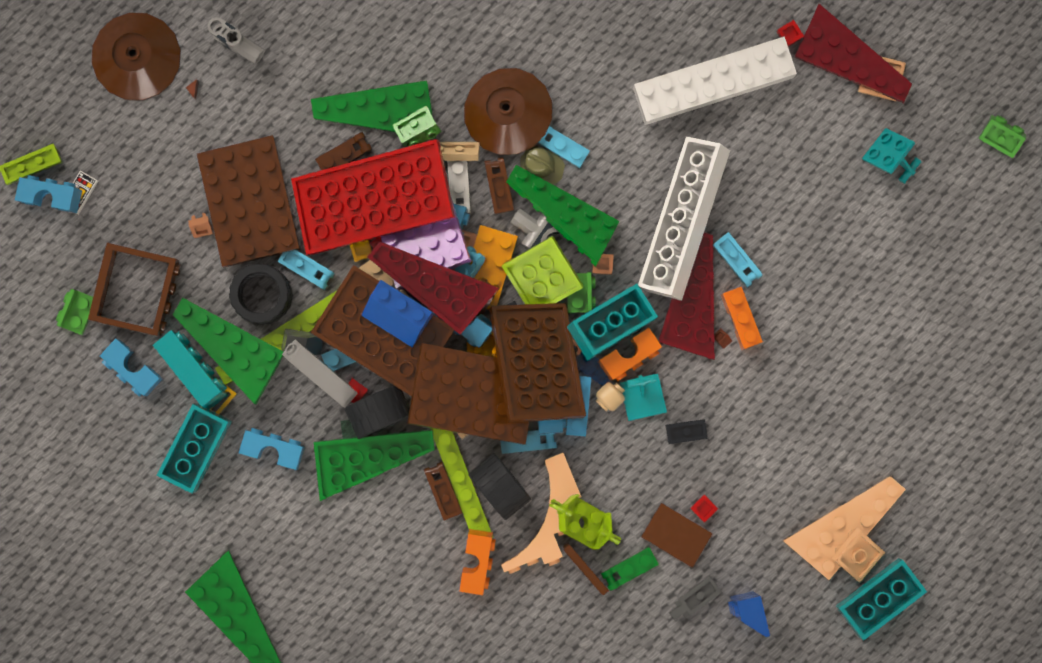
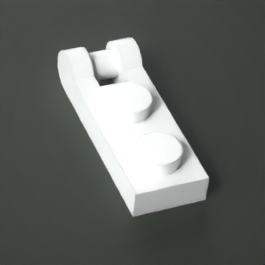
[447,161,471,213]

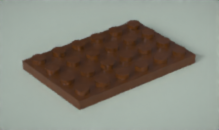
[197,135,300,268]
[311,265,455,396]
[489,303,586,423]
[407,343,529,445]

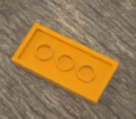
[470,225,518,310]

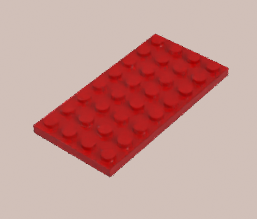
[291,139,455,255]

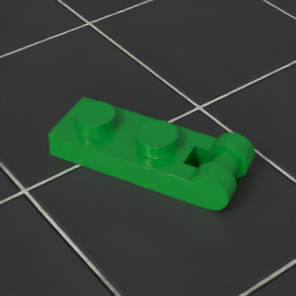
[601,547,659,591]

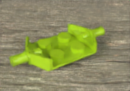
[549,494,621,550]

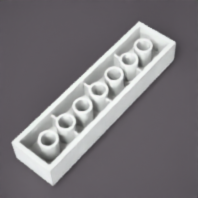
[633,36,797,125]
[638,137,730,301]

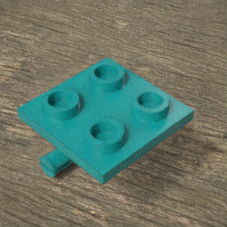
[862,128,922,184]
[620,374,667,421]

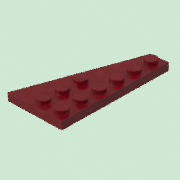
[795,4,912,103]
[658,233,715,360]
[367,242,499,335]

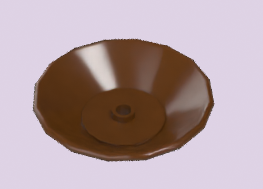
[92,13,181,100]
[464,68,552,155]

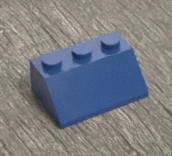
[361,280,434,348]
[728,591,770,637]

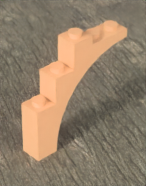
[501,452,581,574]

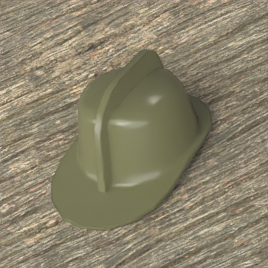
[520,146,565,184]

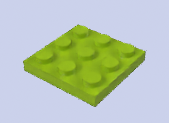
[502,236,583,304]

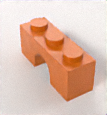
[721,286,763,350]
[598,328,662,382]
[459,529,496,595]

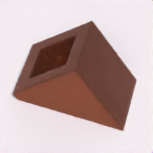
[186,79,198,99]
[714,328,732,349]

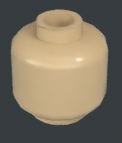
[595,382,625,412]

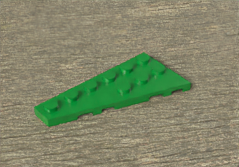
[311,81,436,139]
[506,165,619,267]
[173,298,284,405]
[314,430,435,501]
[185,550,282,663]

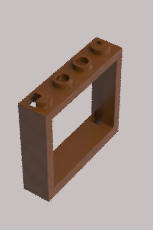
[88,243,181,337]

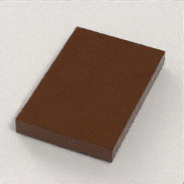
[641,503,713,568]
[563,543,609,595]

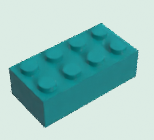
[567,284,658,361]
[153,330,229,409]
[156,403,232,493]
[835,558,927,640]

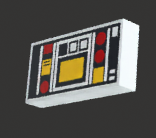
[73,171,98,215]

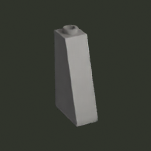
[282,339,358,408]

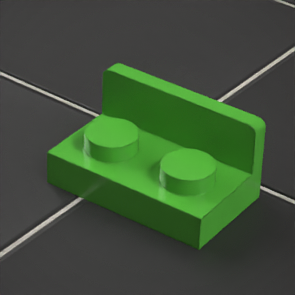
[393,106,441,147]
[979,115,1026,158]
[567,272,596,313]
[56,289,93,335]

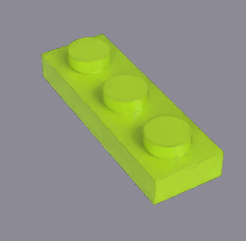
[0,143,63,185]

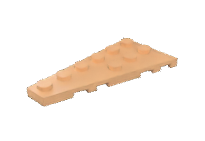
[783,476,906,580]

